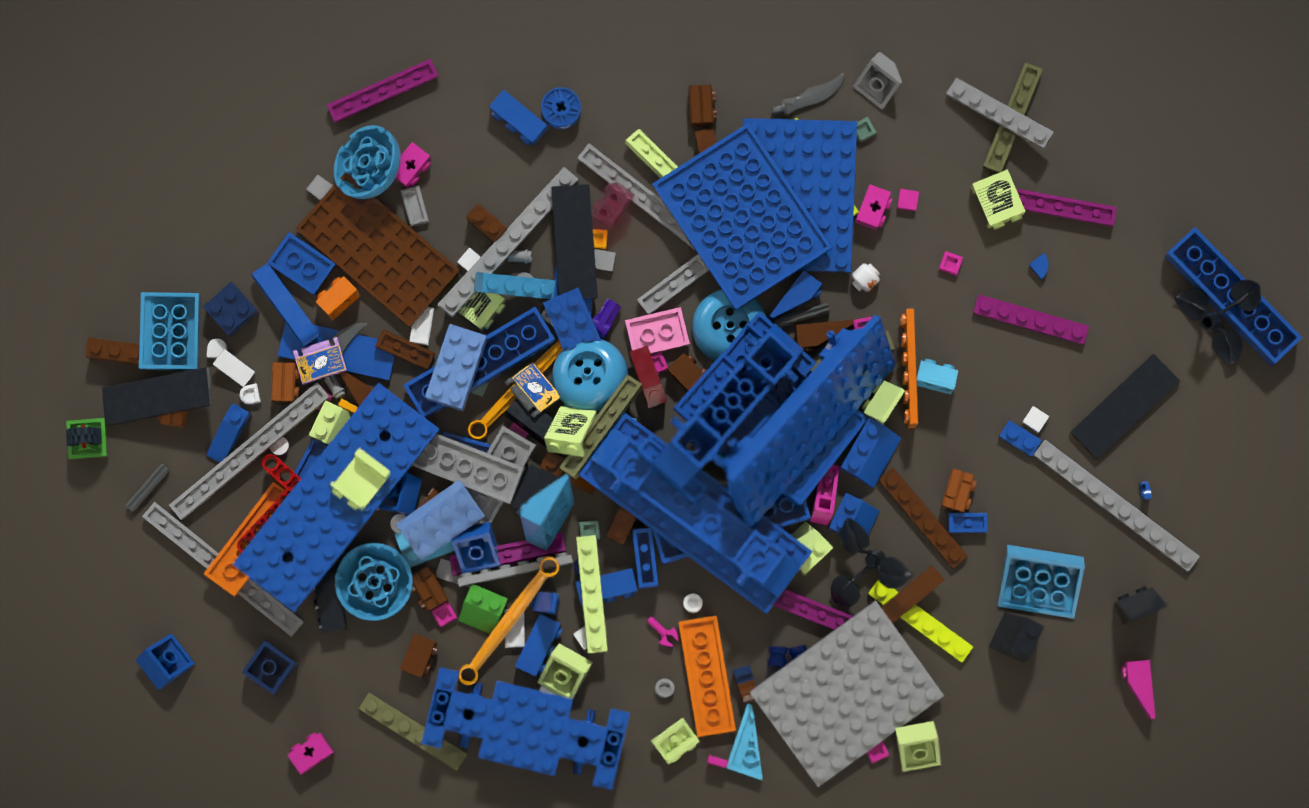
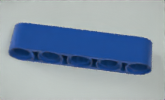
[251,263,320,347]

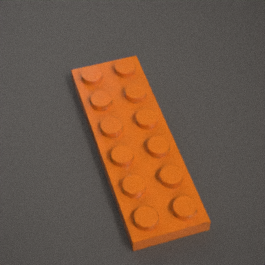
[900,309,918,428]
[204,482,285,597]
[679,616,736,737]

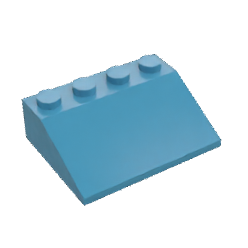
[139,292,201,372]
[519,475,575,551]
[997,545,1085,619]

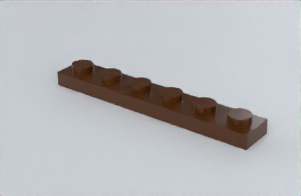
[878,468,968,569]

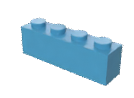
[474,272,555,299]

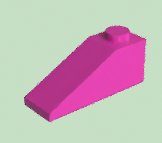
[810,465,840,526]
[1121,660,1155,719]

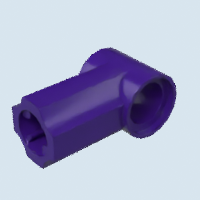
[592,298,621,339]

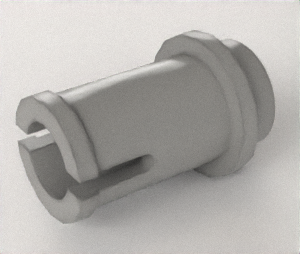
[508,249,532,264]
[324,375,346,400]

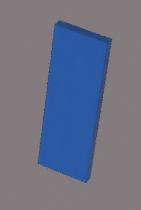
[278,323,395,381]

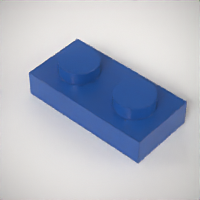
[999,420,1042,457]
[948,513,988,533]

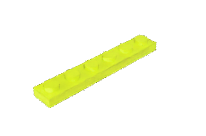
[868,579,973,663]

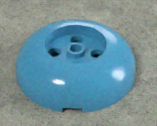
[334,125,401,199]
[692,290,767,362]
[552,339,628,412]
[335,543,413,621]

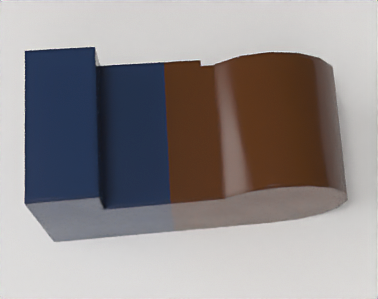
[733,665,756,704]

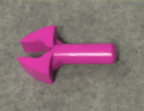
[647,617,678,647]

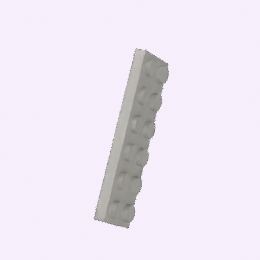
[466,426,536,526]
[412,434,525,504]

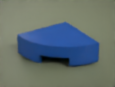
[1029,253,1048,280]
[1139,481,1152,501]

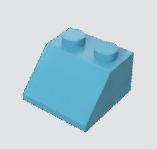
[916,359,958,395]

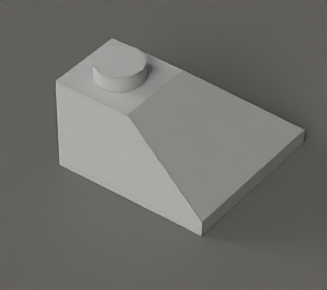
[853,52,902,110]

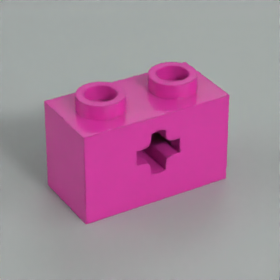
[395,142,431,188]
[855,184,892,231]
[288,732,335,774]

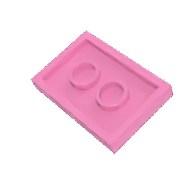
[625,307,690,354]

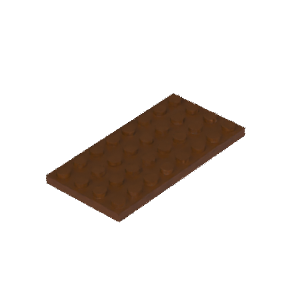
[295,172,460,328]

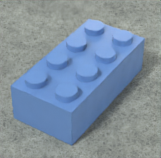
[425,324,487,411]
[396,480,485,561]

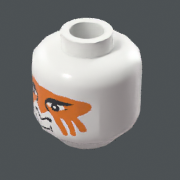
[852,263,880,292]

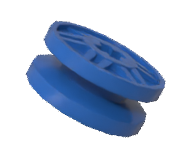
[541,87,581,129]

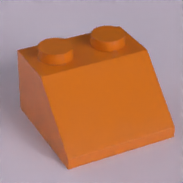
[315,276,361,321]

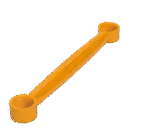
[468,340,563,440]
[459,556,559,685]

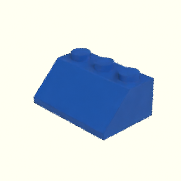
[840,417,901,488]

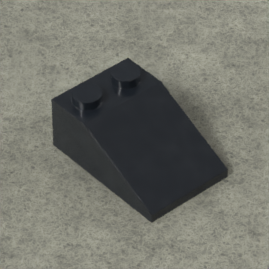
[1114,586,1167,624]

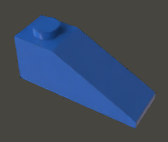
[769,270,823,321]
[206,403,252,463]
[530,592,560,616]

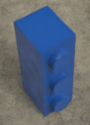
[489,89,548,146]
[632,528,659,589]
[576,568,638,606]
[515,614,563,677]

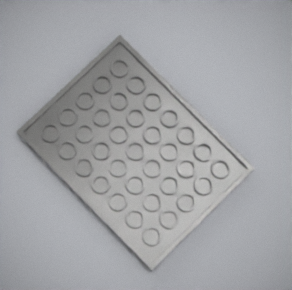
[750,601,944,787]

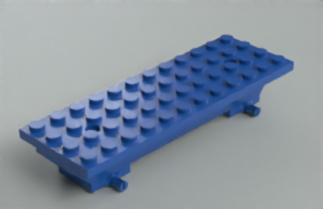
[722,315,896,527]
[233,383,440,613]
[579,413,813,614]

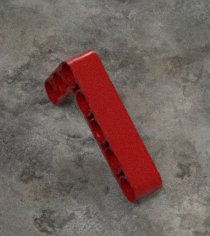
[237,454,301,553]

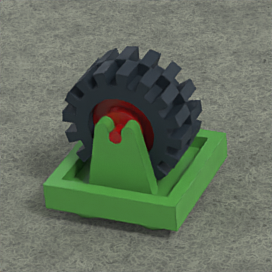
[66,418,108,460]

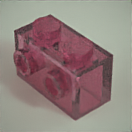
[592,182,635,227]

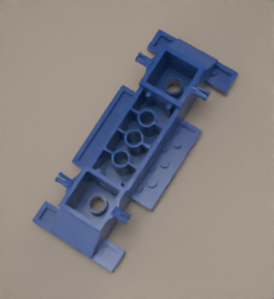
[636,311,816,504]
[421,667,630,790]

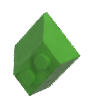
[458,584,509,634]

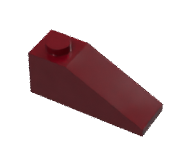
[629,345,667,408]

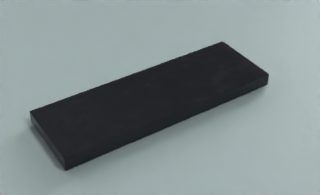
[551,184,598,299]
[1070,353,1180,460]
[102,367,213,426]

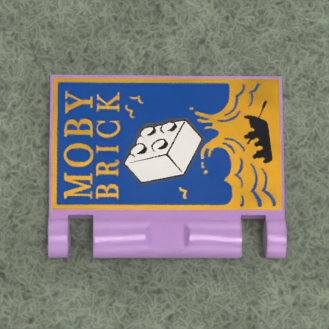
[293,337,347,384]

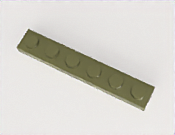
[983,62,1043,173]
[559,375,644,480]
[359,693,468,771]

